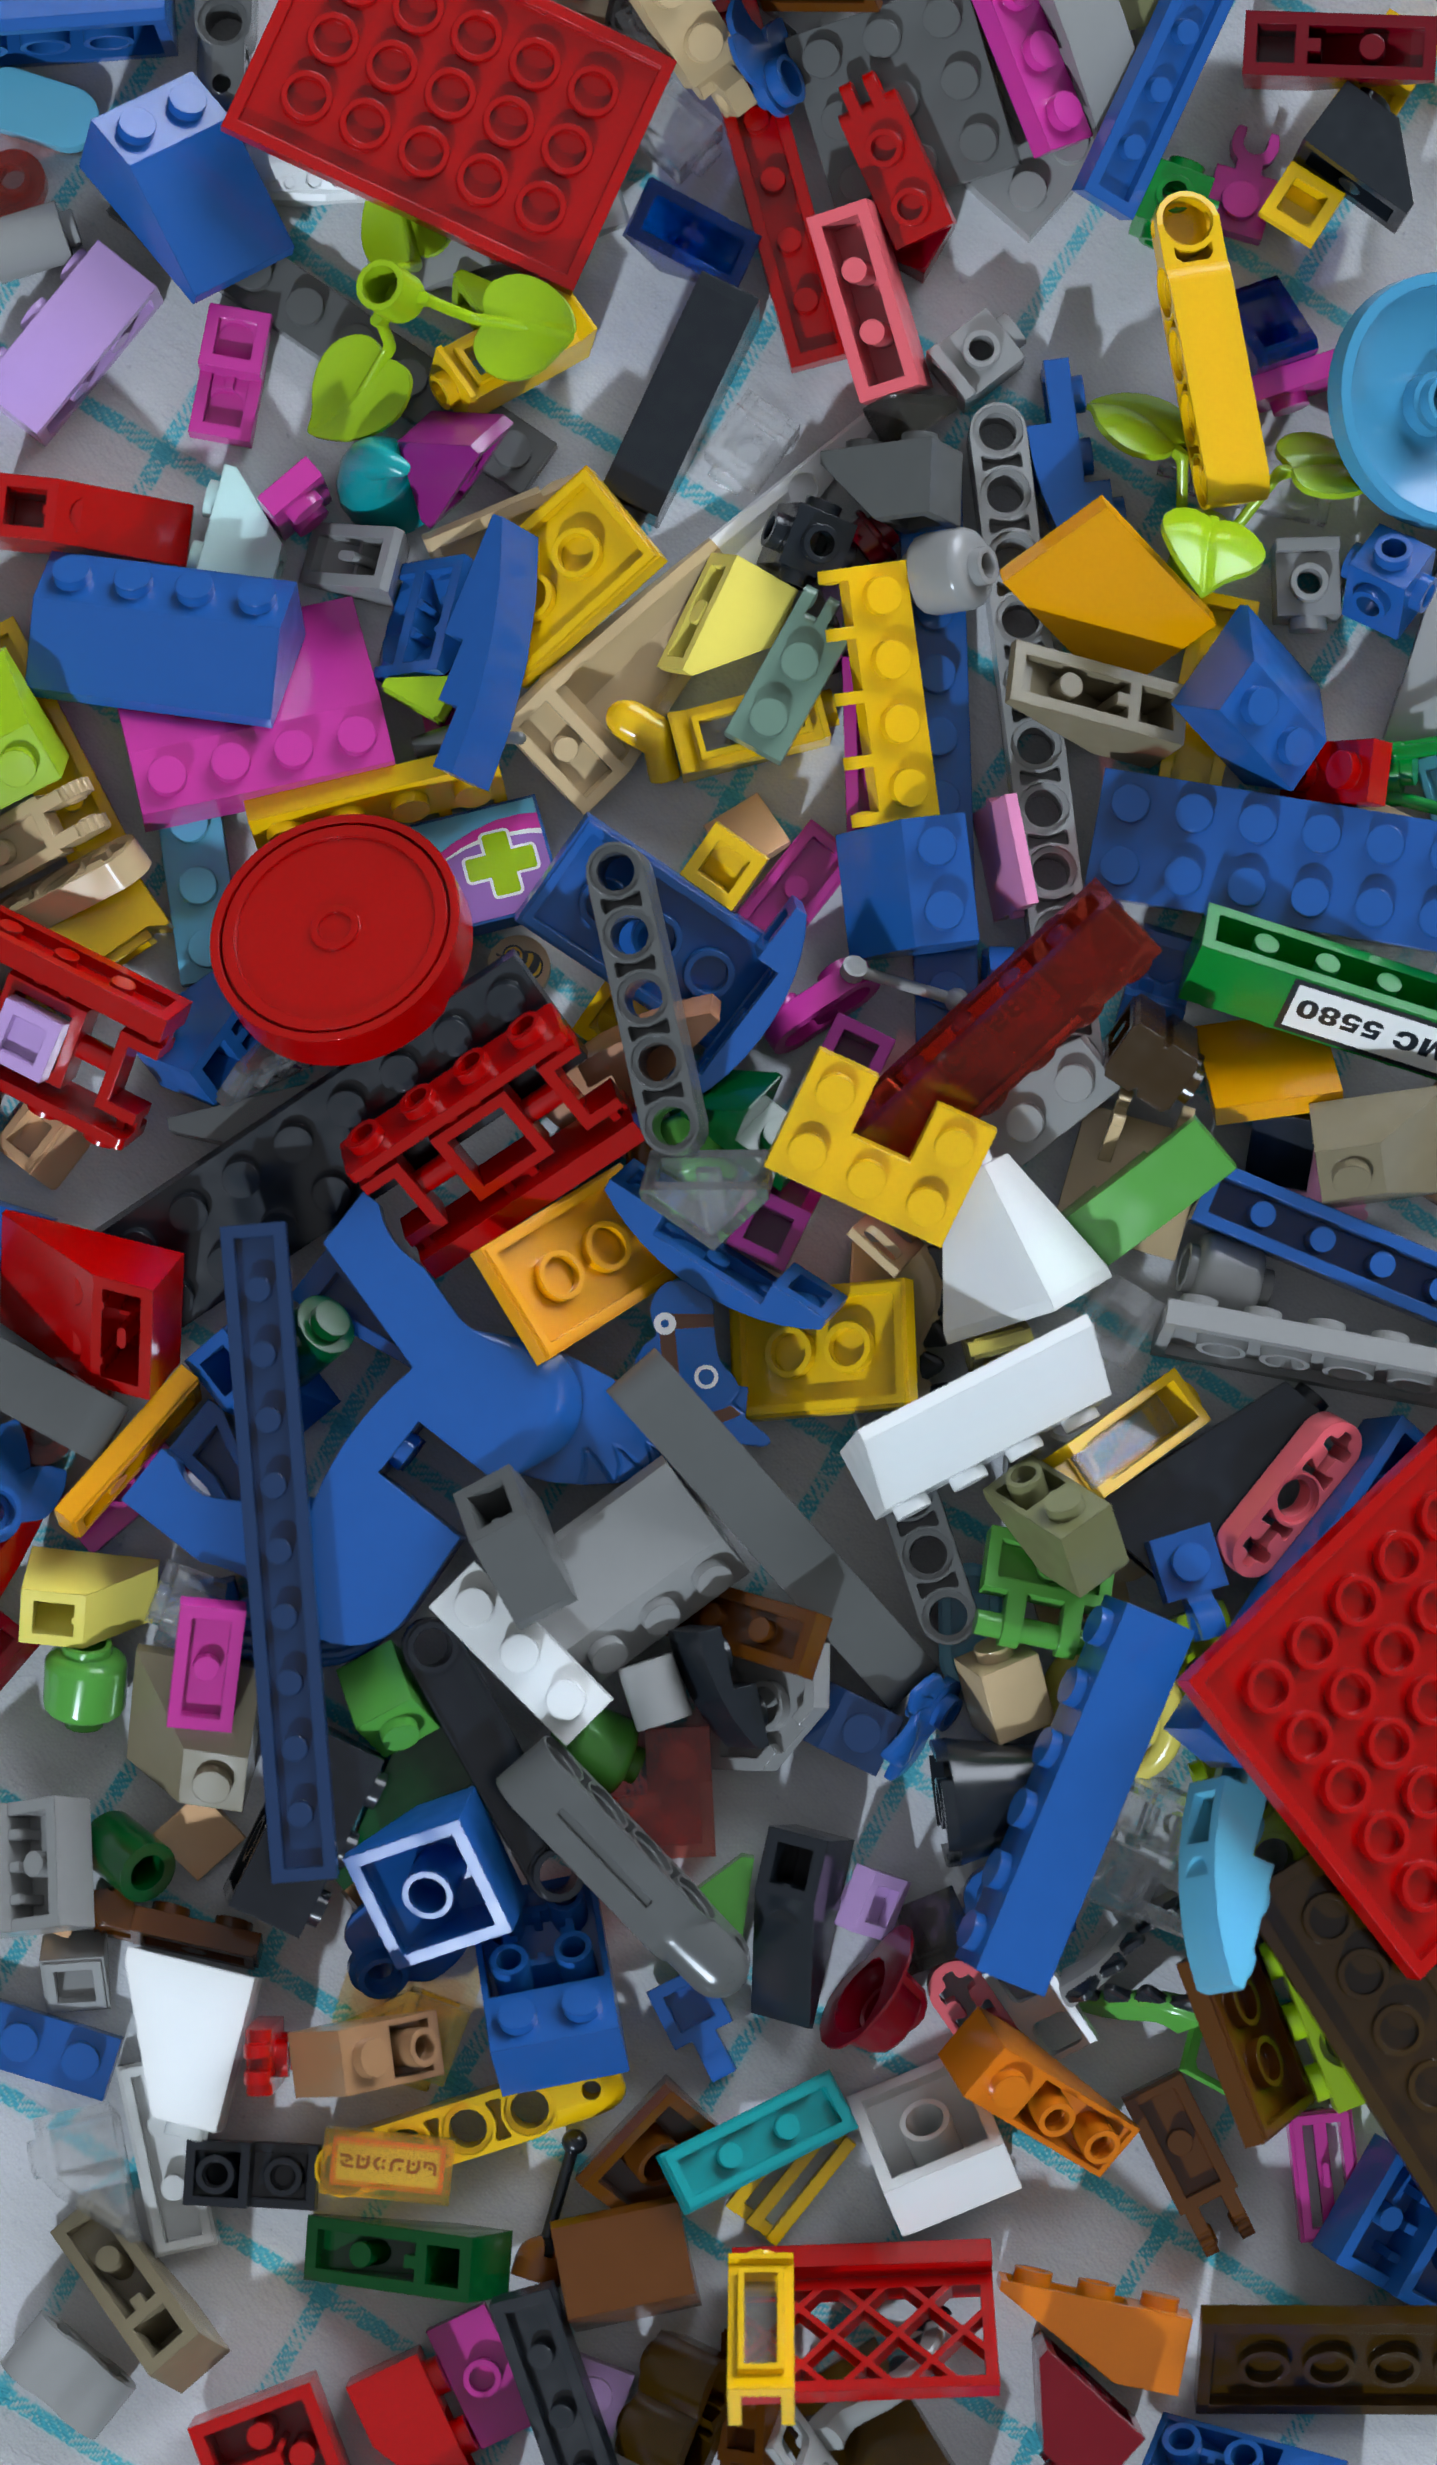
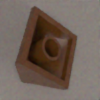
[575,2074,719,2208]
[550,2195,702,2332]

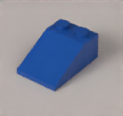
[79,71,295,304]

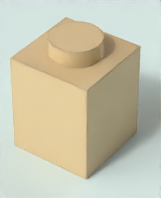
[954,1637,1054,1745]

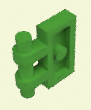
[972,1524,1114,1660]

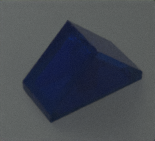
[622,177,762,288]
[1235,275,1319,376]

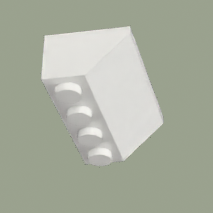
[840,1314,1111,1522]

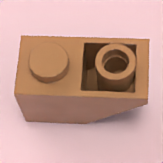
[287,2010,445,2098]

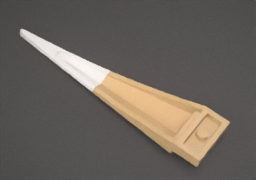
[510,405,885,815]

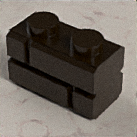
[1104,993,1205,1113]

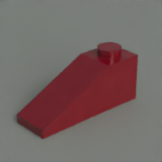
[1242,10,1437,91]

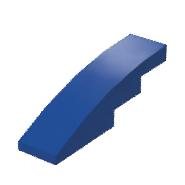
[433,514,539,792]

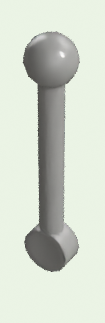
[840,955,969,1012]

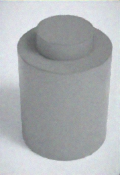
[0,200,83,284]

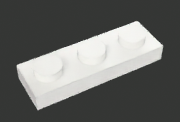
[428,1560,614,1746]

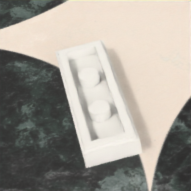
[116,2060,221,2258]

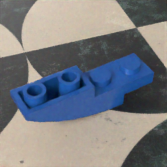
[1026,357,1127,532]

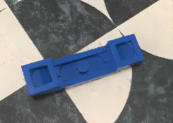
[661,895,807,1112]
[605,1158,848,1330]

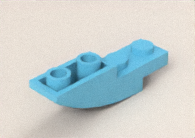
[1178,1768,1274,1995]

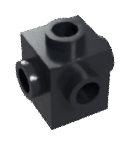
[757,495,858,592]

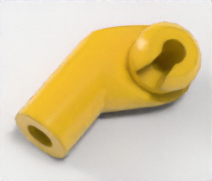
[606,700,681,784]

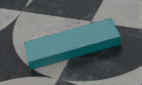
[656,2069,859,2216]

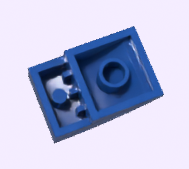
[1311,2133,1437,2306]

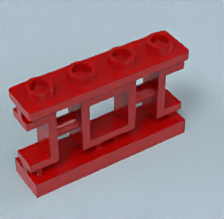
[0,904,193,1151]
[340,1003,645,1279]

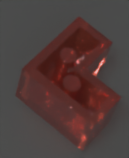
[610,1723,716,1859]

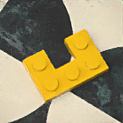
[763,1045,997,1248]

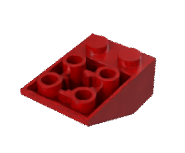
[0,1209,184,1400]

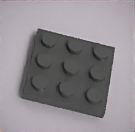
[784,0,1023,208]

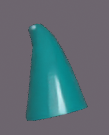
[336,436,424,534]

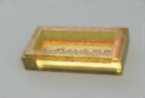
[319,2125,456,2206]

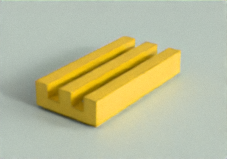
[725,2135,856,2246]

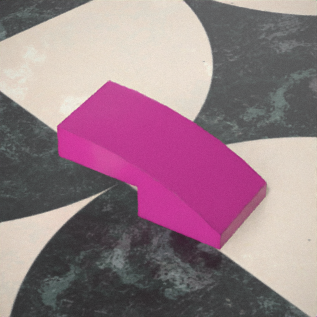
[188,303,273,449]

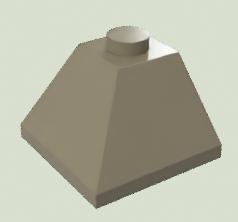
[1309,1085,1437,1208]
[126,1643,259,1813]

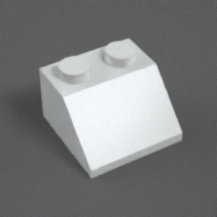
[846,2058,1022,2237]

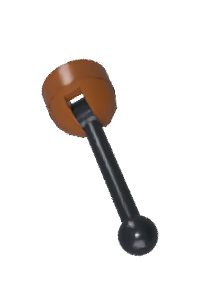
[510,2129,587,2288]

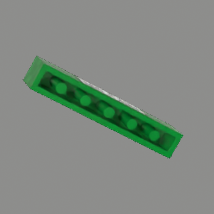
[1178,902,1437,1080]

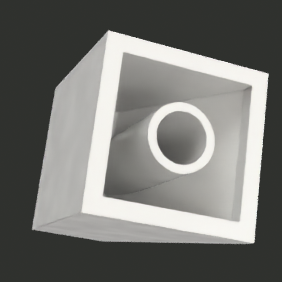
[124,1947,264,2142]

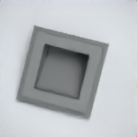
[39,1930,111,2013]

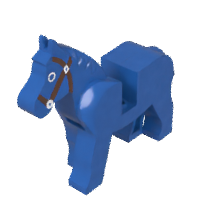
[121,1192,771,1667]

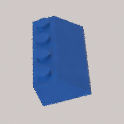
[0,0,179,68]
[25,551,306,728]

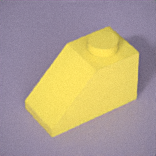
[657,552,799,676]

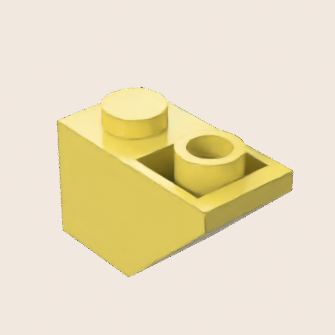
[18,1546,160,1649]

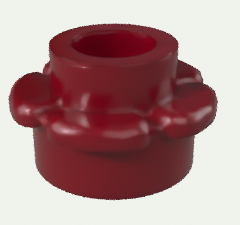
[852,510,901,564]

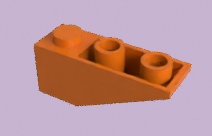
[938,2006,1140,2178]
[996,2265,1193,2396]

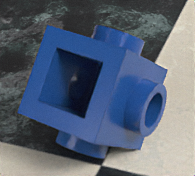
[1341,523,1437,641]

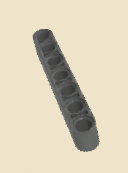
[606,1347,938,1710]

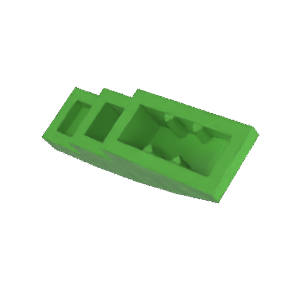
[1061,1115,1236,1266]

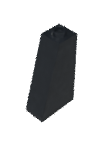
[604,270,760,529]
[1104,1381,1329,1581]

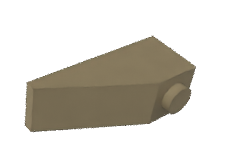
[1005,639,1186,769]
[50,2190,231,2394]

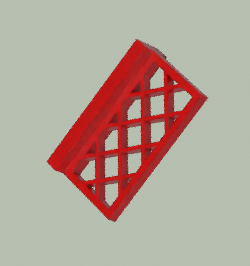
[732,2238,1000,2405]

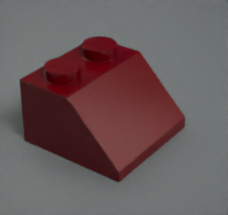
[1031,2329,1146,2465]

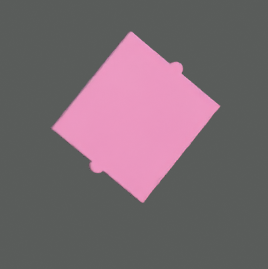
[973,792,1039,922]

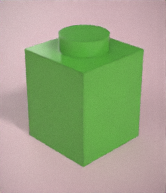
[336,1640,440,1758]

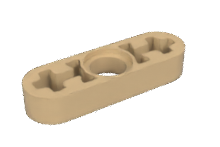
[0,834,152,928]

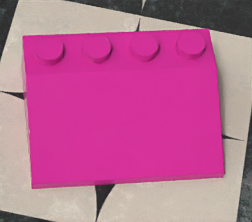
[117,596,395,833]

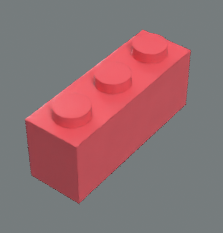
[806,198,934,407]

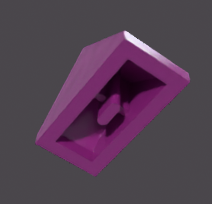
[397,410,514,529]

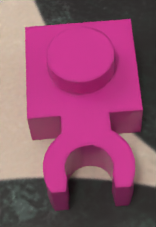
[1209,124,1280,246]

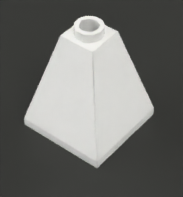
[942,1150,1112,1344]

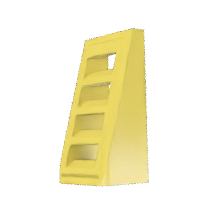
[960,1321,1034,1372]

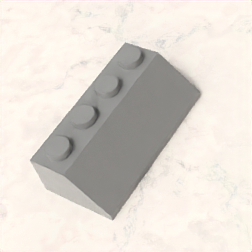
[521,1455,750,1725]

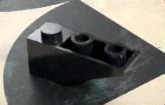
[751,1824,854,2029]

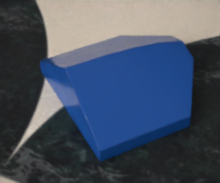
[373,554,473,684]

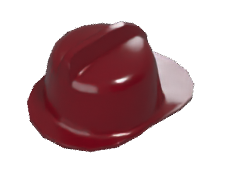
[819,1924,928,2053]

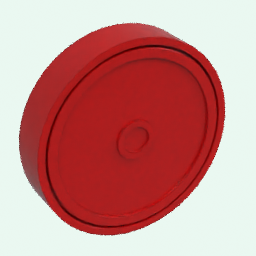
[210,814,473,1066]

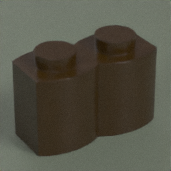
[615,2330,728,2465]

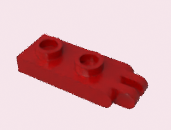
[838,70,957,251]
[243,2016,292,2096]

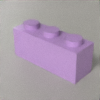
[0,240,164,447]

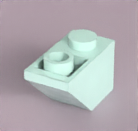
[186,464,288,580]

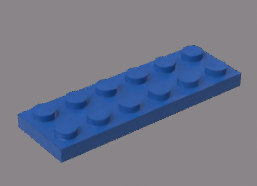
[1083,768,1437,954]

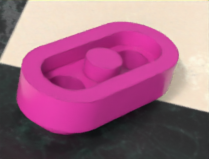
[763,958,881,1054]

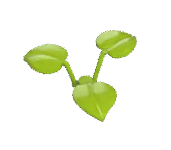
[307,201,577,442]
[1086,392,1364,598]

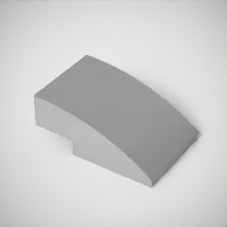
[0,1795,95,1939]

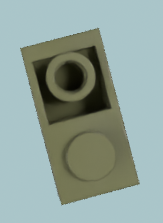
[982,1454,1129,1598]

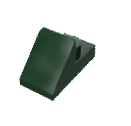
[680,1070,792,1192]

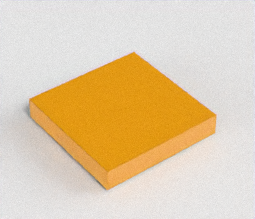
[1194,1019,1343,1126]

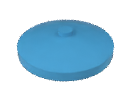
[1327,272,1437,531]

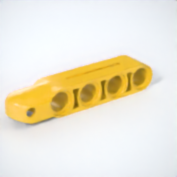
[1151,191,1270,510]
[314,2073,626,2198]

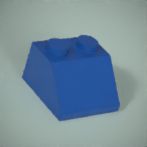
[1171,605,1327,791]
[835,812,980,961]
[342,1786,528,1970]

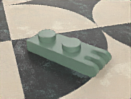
[724,584,847,766]

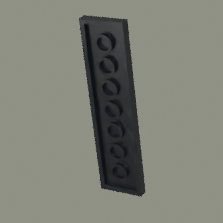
[94,948,588,1328]

